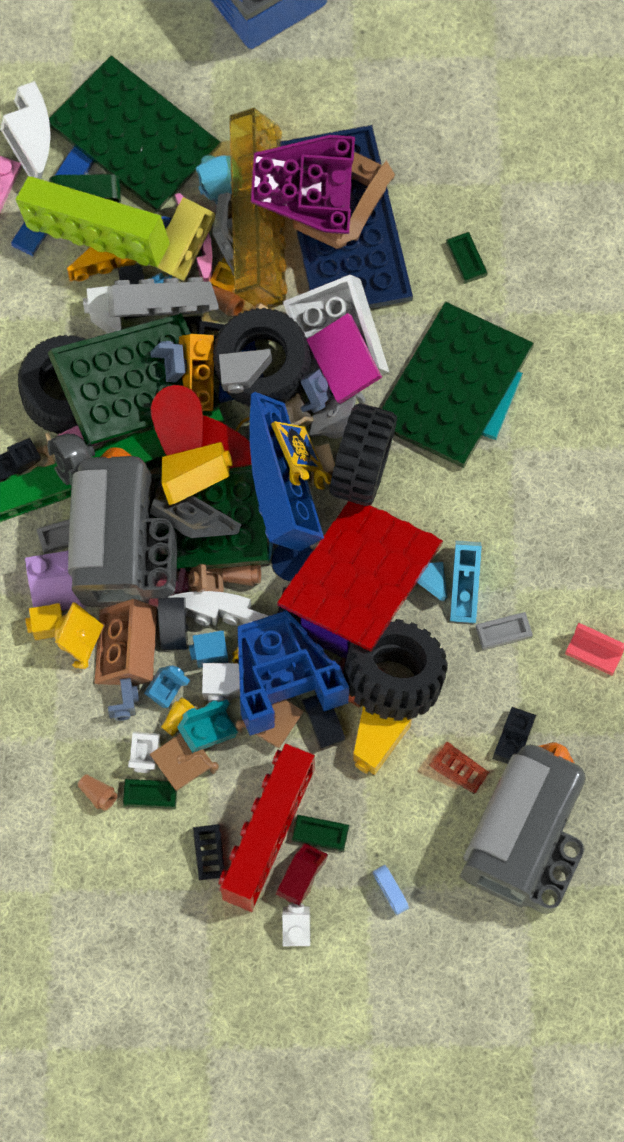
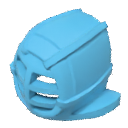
[196,155,244,204]

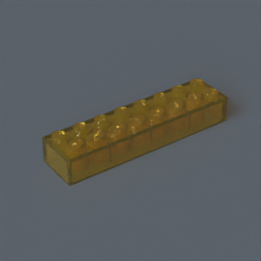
[229,107,288,308]

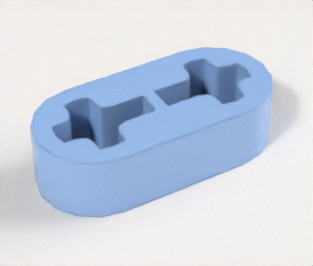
[372,865,409,915]

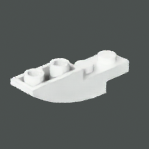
[168,591,268,626]

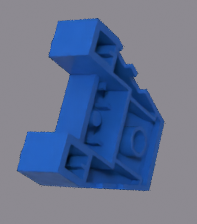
[238,611,349,736]

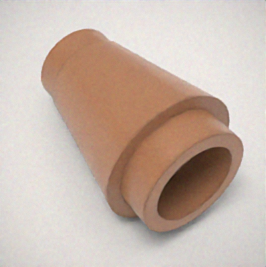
[212,286,245,316]
[222,565,261,586]
[78,774,117,811]

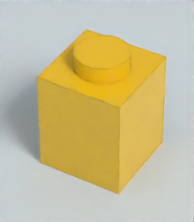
[25,603,63,640]

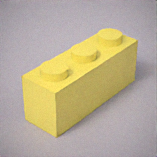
[157,197,216,281]

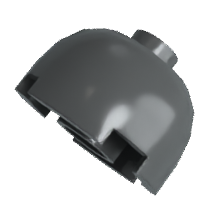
[47,434,95,486]

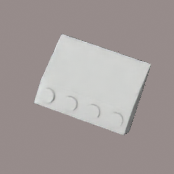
[283,275,389,390]

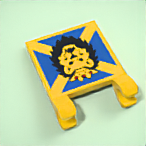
[271,421,332,490]

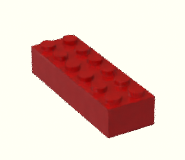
[218,743,315,912]

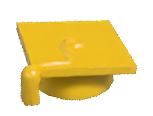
[55,602,104,669]

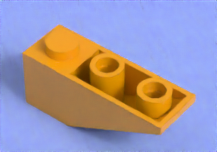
[67,247,137,282]
[179,334,214,411]

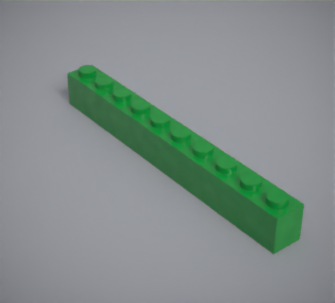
[0,406,226,522]

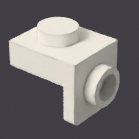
[128,732,160,773]
[283,903,310,946]

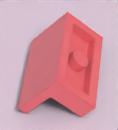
[565,623,624,676]

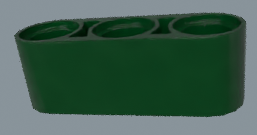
[49,174,121,203]

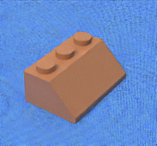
[95,599,157,686]

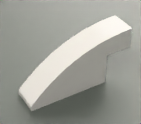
[0,82,50,179]

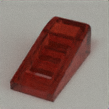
[429,742,489,794]

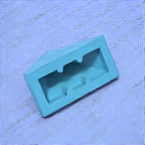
[417,562,447,601]

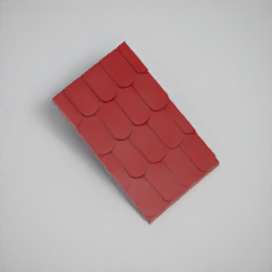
[277,501,443,659]

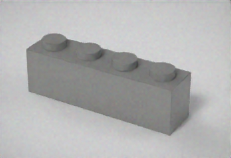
[107,277,219,318]

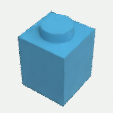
[189,631,229,668]

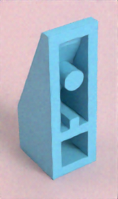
[450,540,482,623]

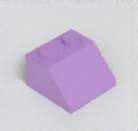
[25,550,86,611]

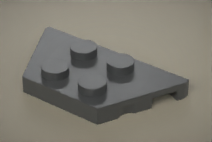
[213,192,256,280]
[150,478,241,538]

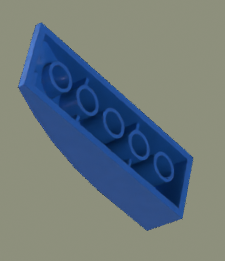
[250,392,324,551]

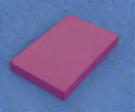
[307,313,382,404]

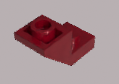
[276,843,328,906]

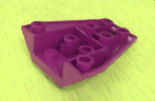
[251,135,355,234]

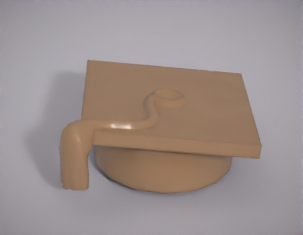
[235,700,304,749]
[150,733,219,791]

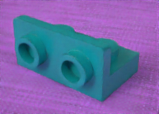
[177,699,238,753]

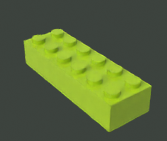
[15,176,170,267]

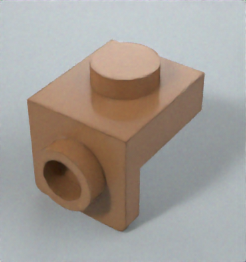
[188,564,224,592]

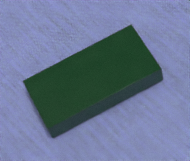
[446,232,488,284]
[123,779,177,809]
[292,814,349,852]

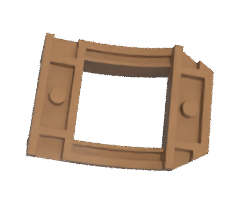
[293,152,395,249]

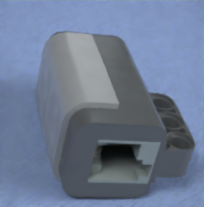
[68,448,177,607]
[460,742,586,914]

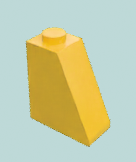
[162,442,232,505]
[353,706,412,775]

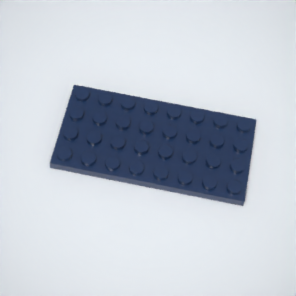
[277,125,413,309]

